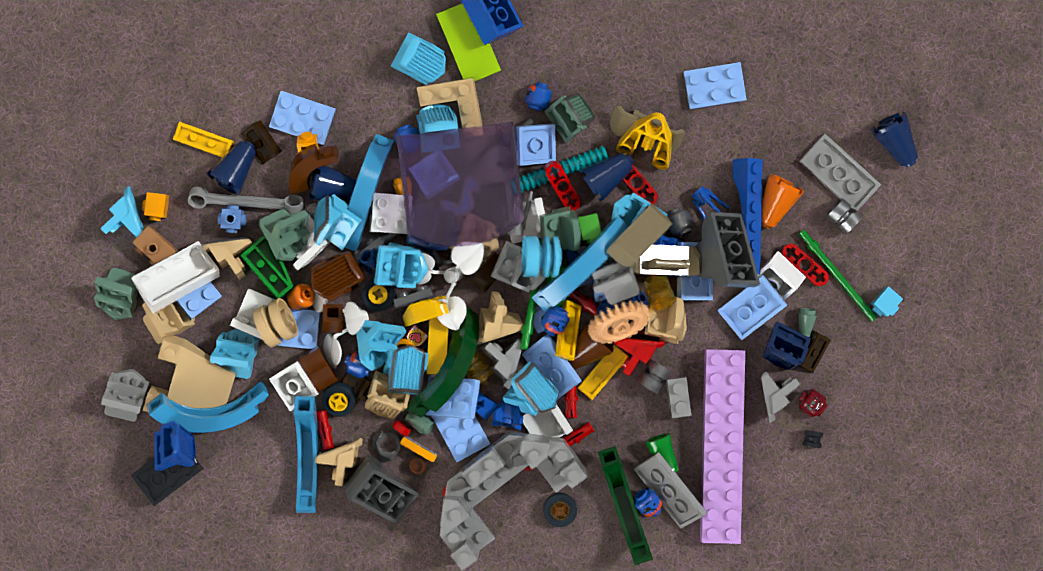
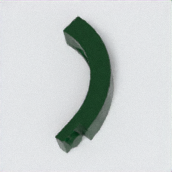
[407,308,479,418]
[597,446,653,566]

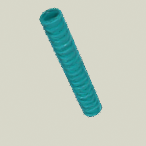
[510,145,608,195]

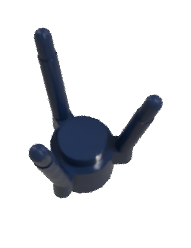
[359,248,396,288]

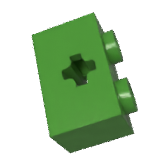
[578,213,601,244]

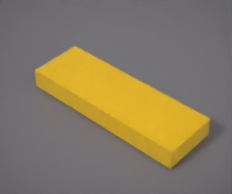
[173,122,234,157]
[555,300,582,361]
[427,317,449,374]
[577,344,629,400]

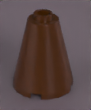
[568,322,614,370]

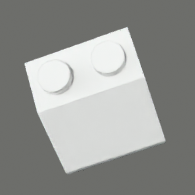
[758,251,806,300]
[269,361,318,411]

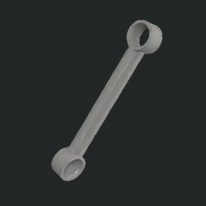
[188,186,304,215]

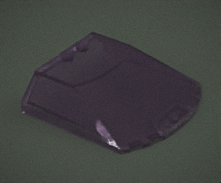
[396,122,525,246]

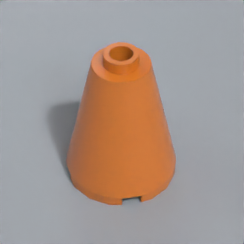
[761,173,804,229]

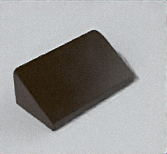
[241,121,282,164]
[470,252,499,293]
[798,330,831,373]

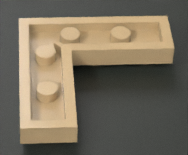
[417,77,484,138]

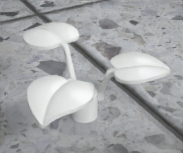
[419,242,484,330]
[312,292,369,368]

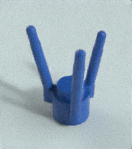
[692,186,730,221]

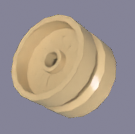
[253,298,298,348]

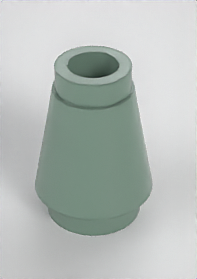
[798,308,817,337]
[405,411,435,435]

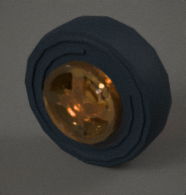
[543,493,577,528]

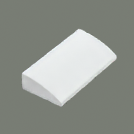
[132,241,220,313]

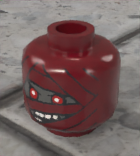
[798,389,828,417]

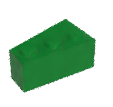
[240,235,293,299]

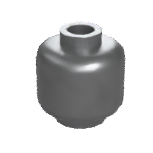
[668,208,695,238]

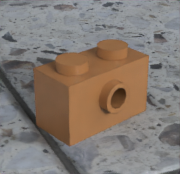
[132,226,179,266]

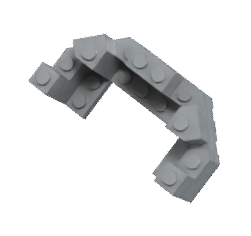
[440,431,587,571]

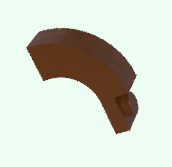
[289,144,339,195]

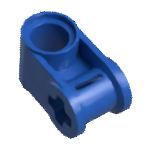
[475,391,499,420]

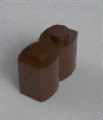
[298,346,338,392]

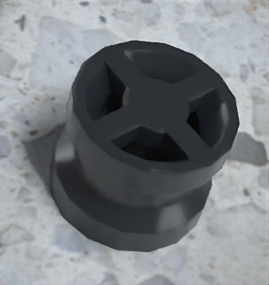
[802,430,824,448]

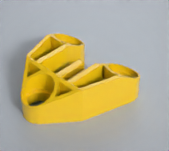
[616,112,672,170]
[402,295,451,327]

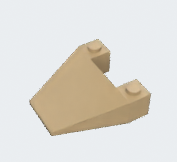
[143,335,236,412]

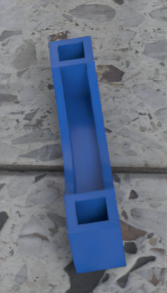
[732,158,763,275]

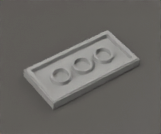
[799,133,881,211]
[633,452,707,528]

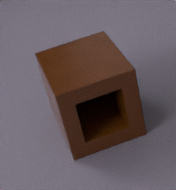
[323,304,343,333]

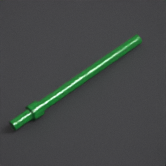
[798,229,877,322]
[520,239,542,350]

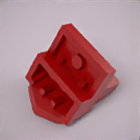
[614,338,665,376]

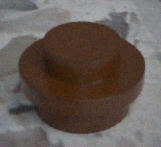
[408,456,427,475]

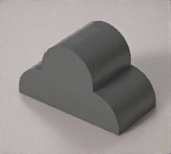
[696,212,760,287]
[344,455,419,524]

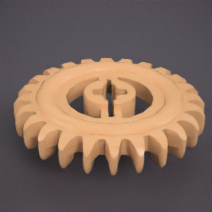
[588,301,650,344]

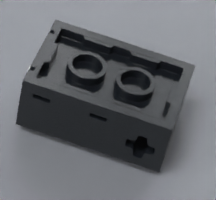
[131,458,204,506]

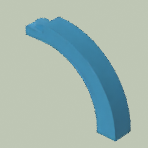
[345,134,394,251]
[532,216,629,311]
[147,381,269,433]
[294,396,318,513]

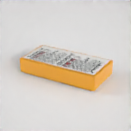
[400,436,437,462]

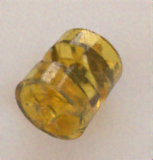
[643,275,676,311]
[466,351,494,386]

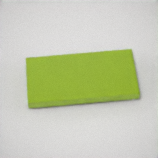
[436,3,501,82]

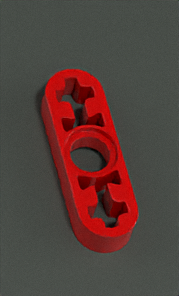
[544,160,581,210]
[623,164,658,204]
[781,244,829,286]

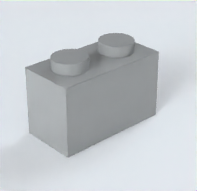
[666,376,692,418]

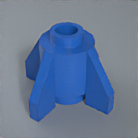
[492,400,523,431]

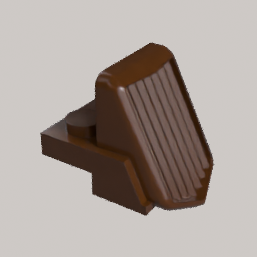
[310,251,364,302]

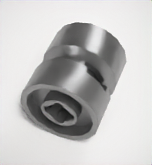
[826,198,863,234]
[637,358,671,394]

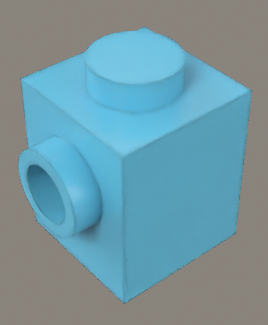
[870,286,903,317]

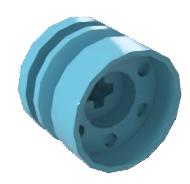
[522,236,562,277]

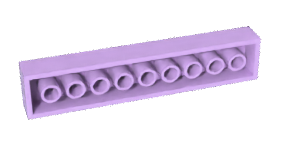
[700,349,745,544]

